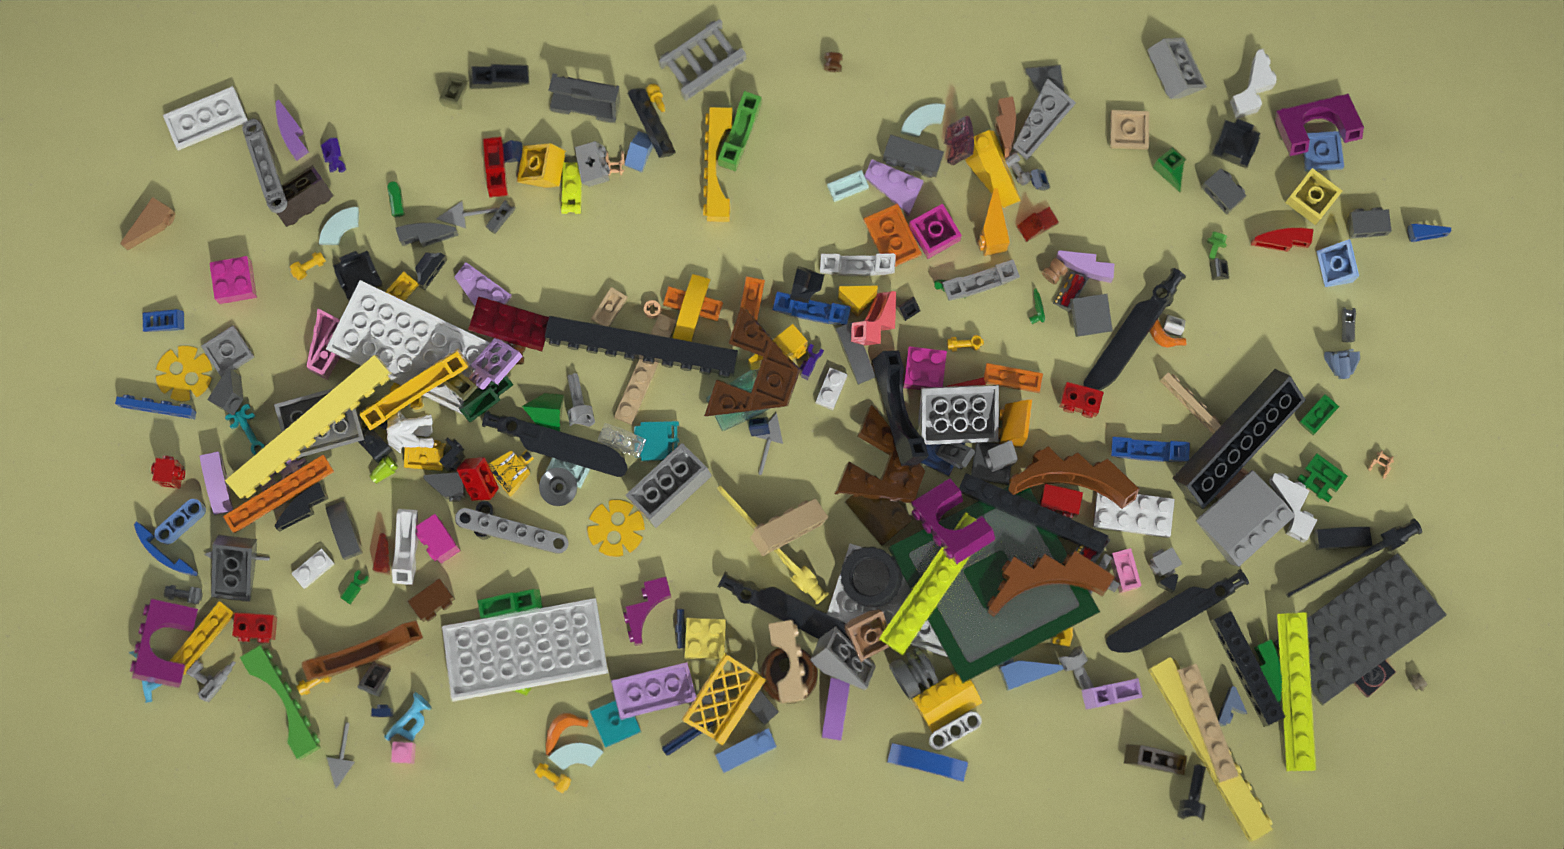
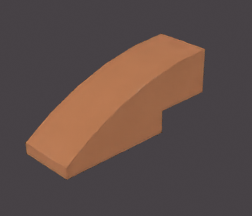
[995,96,1016,158]

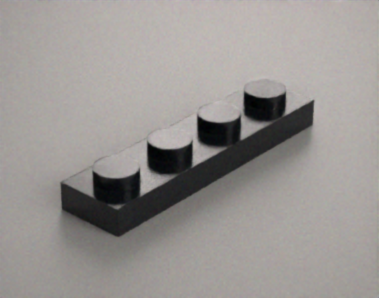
[627,88,676,158]

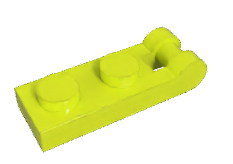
[562,162,582,214]

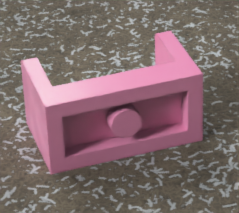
[1110,548,1142,593]

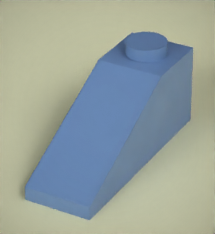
[999,659,1064,691]
[715,729,777,773]

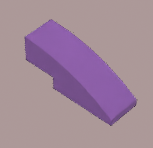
[276,100,309,161]
[822,678,850,741]

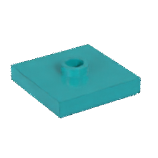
[590,700,641,748]

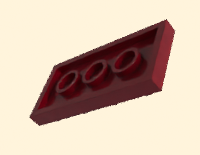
[468,296,549,352]

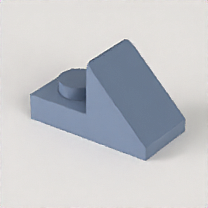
[1217,686,1247,727]

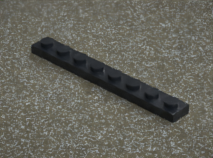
[959,473,1109,554]

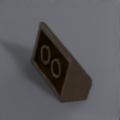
[273,165,334,227]
[845,475,912,546]

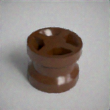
[824,52,843,72]

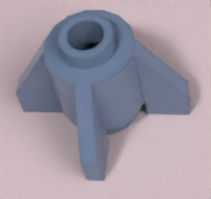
[1324,349,1360,379]

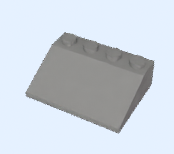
[918,385,999,445]
[274,388,365,460]
[1196,470,1295,567]

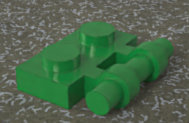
[1297,453,1348,502]

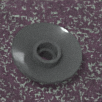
[539,468,577,506]

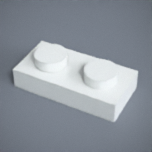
[815,368,848,410]
[291,548,335,589]

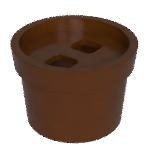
[760,648,818,704]

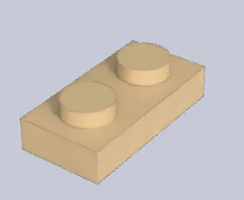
[591,287,628,327]

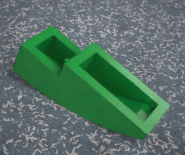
[478,589,543,619]
[1254,640,1282,702]

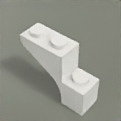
[1230,49,1276,119]
[1269,473,1317,543]
[392,509,419,585]

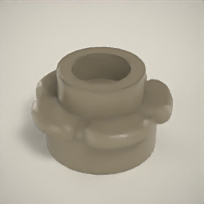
[1409,673,1428,691]

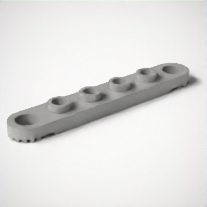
[242,119,287,213]
[455,508,568,554]

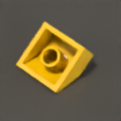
[517,143,566,188]

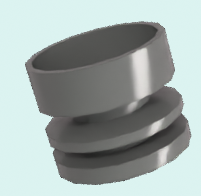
[889,647,938,699]

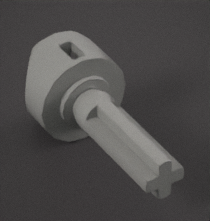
[567,373,595,427]
[1058,646,1094,690]

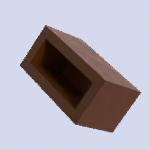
[408,578,455,622]

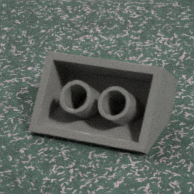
[1147,38,1207,99]

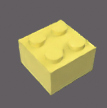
[1285,168,1342,225]
[685,618,726,661]

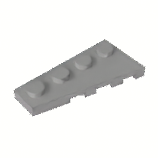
[1012,79,1076,161]

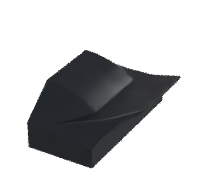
[415,252,447,290]
[790,266,825,303]

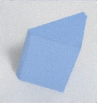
[1317,239,1359,287]

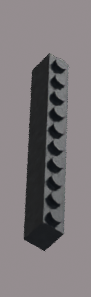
[545,316,738,378]

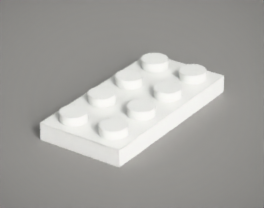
[163,87,248,150]
[1093,492,1175,538]

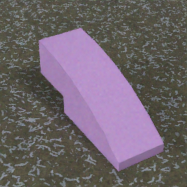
[1056,250,1115,283]
[200,452,233,515]
[1082,678,1143,709]

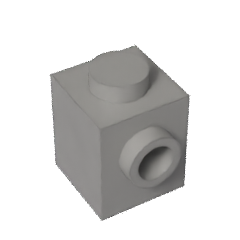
[1149,547,1182,578]

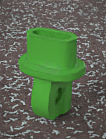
[1207,232,1227,260]

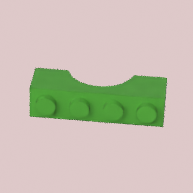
[718,91,762,171]

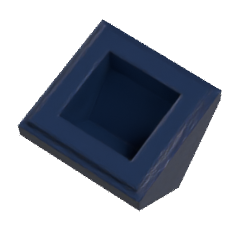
[503,140,523,163]
[749,417,770,437]

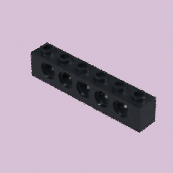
[1210,611,1285,727]

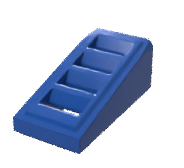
[1407,223,1452,242]
[143,309,184,332]

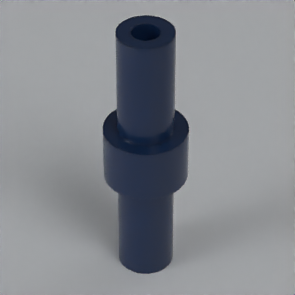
[675,609,686,649]

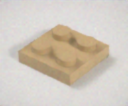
[1110,110,1149,150]

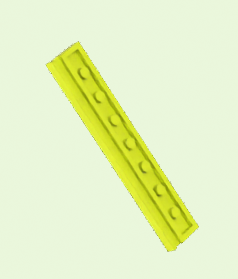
[879,513,977,655]
[1277,613,1317,771]

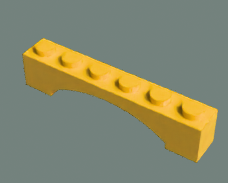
[703,107,732,222]
[359,349,469,430]

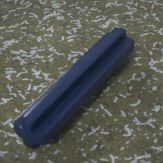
[662,717,714,756]

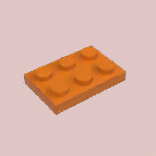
[863,204,922,267]

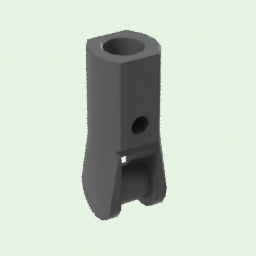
[485,200,516,234]
[1341,307,1356,342]

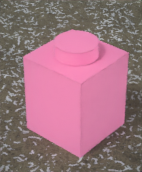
[391,742,416,764]

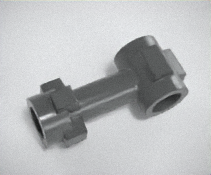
[164,585,203,604]

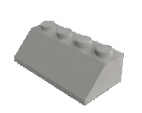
[626,443,712,528]

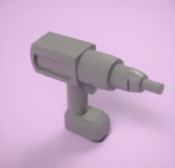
[186,660,236,702]

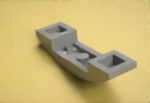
[942,260,1020,301]

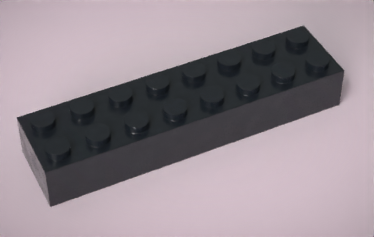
[1172,369,1306,509]

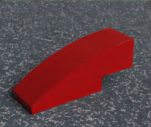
[483,137,508,198]
[1251,228,1314,252]

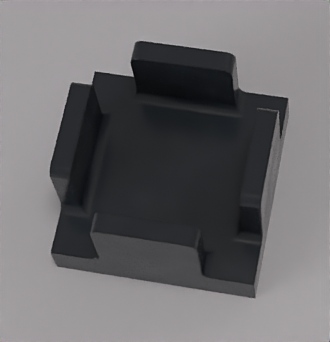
[1212,119,1261,169]
[333,250,384,301]

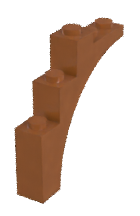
[1008,446,1139,509]
[987,551,1115,617]

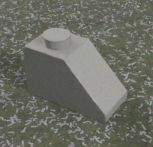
[984,441,1018,472]

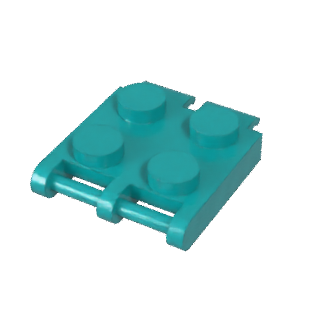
[634,421,680,461]

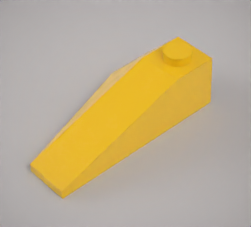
[959,130,1021,208]

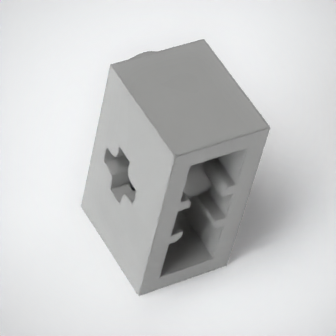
[575,141,610,187]

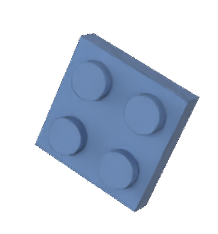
[1303,131,1344,172]

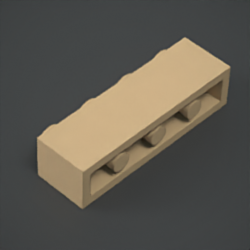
[750,498,828,556]

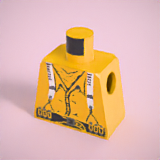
[488,450,534,497]

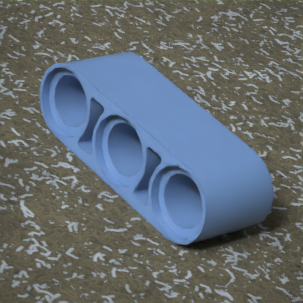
[155,499,206,545]

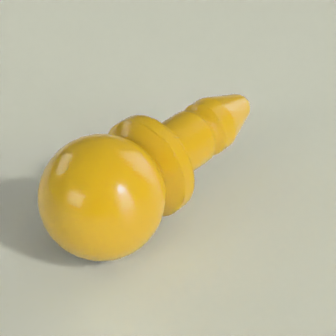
[646,84,665,112]

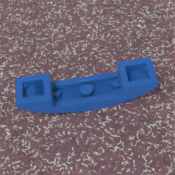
[773,292,851,325]
[1111,437,1190,462]
[134,521,198,576]
[887,743,968,782]

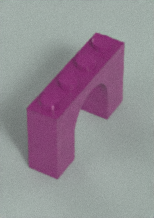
[1275,93,1364,156]
[912,478,995,564]
[129,599,198,688]

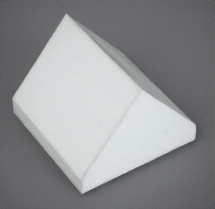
[1163,315,1185,337]

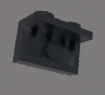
[439,437,466,473]

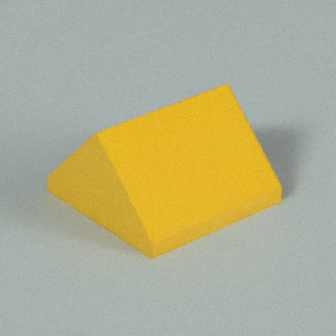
[838,286,878,317]

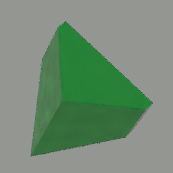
[1153,147,1186,193]
[522,393,564,431]

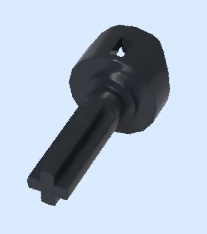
[1177,764,1206,821]

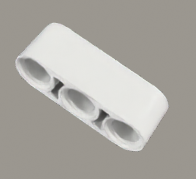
[929,712,982,750]

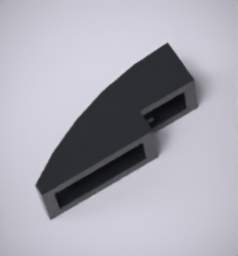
[468,64,529,89]
[274,482,329,532]
[1314,527,1373,551]

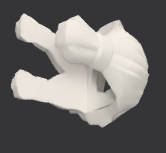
[387,411,434,453]

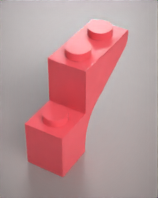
[851,291,896,346]

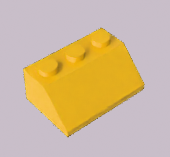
[912,672,982,733]

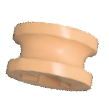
[644,300,661,319]

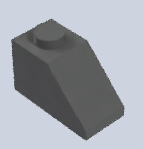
[207,368,244,415]
[424,473,466,502]

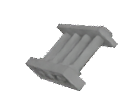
[659,19,746,101]

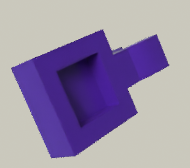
[321,138,346,173]
[800,344,824,380]

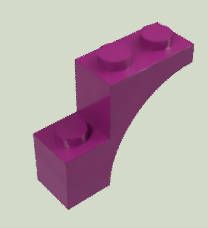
[623,577,672,646]

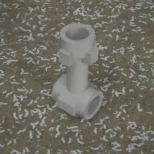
[1005,151,1031,186]

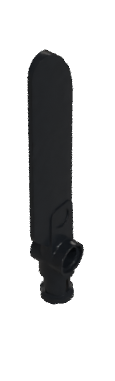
[1083,268,1186,390]
[482,410,628,477]
[1286,518,1423,598]
[1106,569,1249,653]
[717,571,851,641]

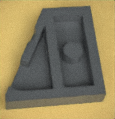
[1025,65,1064,93]

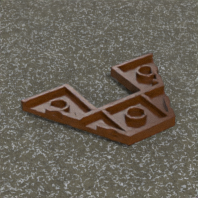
[704,307,800,417]
[834,405,925,503]

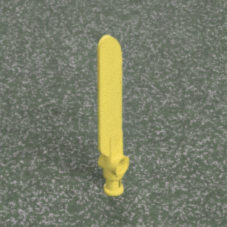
[717,485,829,605]

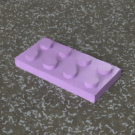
[611,662,696,720]

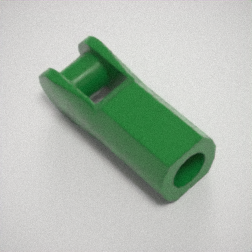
[387,181,405,217]

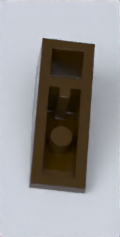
[1124,744,1187,775]

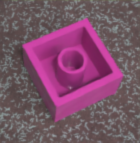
[909,203,962,259]
[209,256,257,304]
[903,346,947,390]
[415,514,461,564]

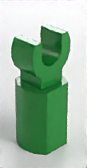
[340,570,370,605]

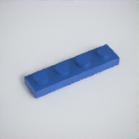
[115,395,197,419]

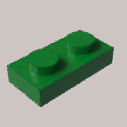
[1299,394,1340,435]

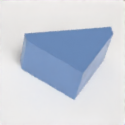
[624,131,653,172]

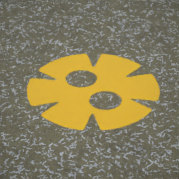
[156,346,212,401]
[587,500,645,557]

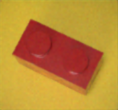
[1040,484,1083,519]

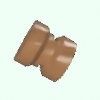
[1041,258,1068,285]

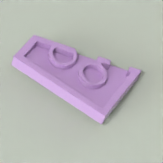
[864,160,924,216]
[455,262,512,306]

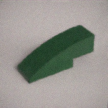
[459,374,514,423]

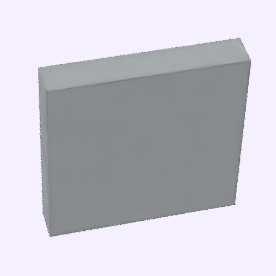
[201,325,254,377]

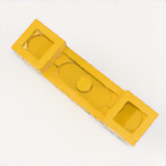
[673,274,711,342]

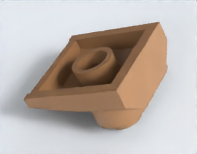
[845,609,889,662]

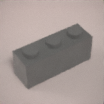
[883,135,944,178]

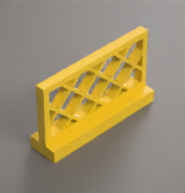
[682,653,766,745]

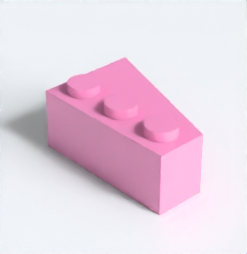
[306,309,340,380]

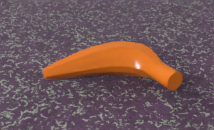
[1150,319,1187,348]
[546,713,589,756]

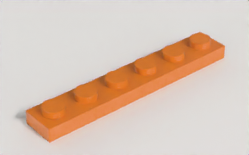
[223,455,334,534]

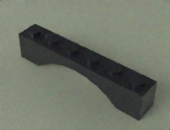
[872,350,929,466]

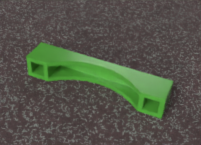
[240,645,321,760]

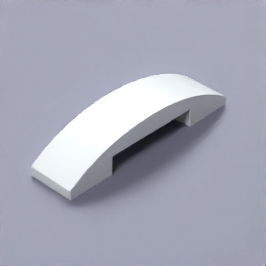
[820,254,896,276]

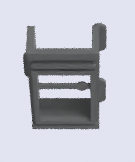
[549,73,620,123]

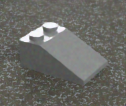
[810,627,876,690]

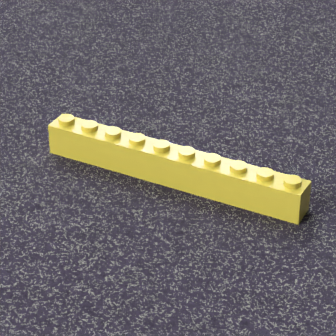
[225,355,392,499]
[1148,657,1273,842]

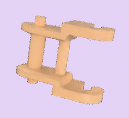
[606,151,625,176]
[1368,450,1394,479]

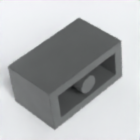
[1201,169,1247,215]
[1347,207,1392,239]

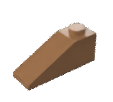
[120,197,176,250]

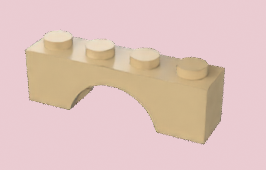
[769,620,808,704]

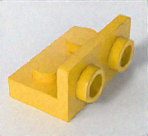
[404,440,446,471]

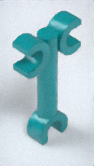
[225,404,265,455]

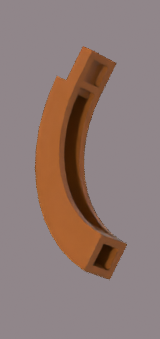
[301,620,423,681]

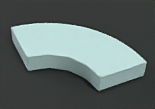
[901,104,945,137]
[319,207,359,245]
[548,743,604,770]

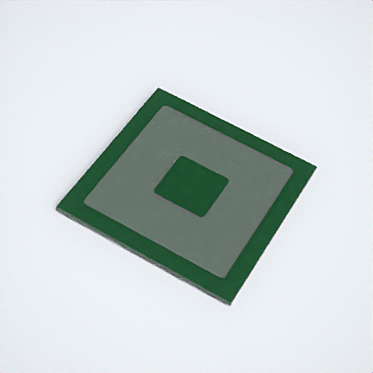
[888,486,1100,684]

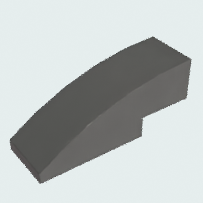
[395,223,459,247]
[836,321,876,385]
[326,501,363,560]

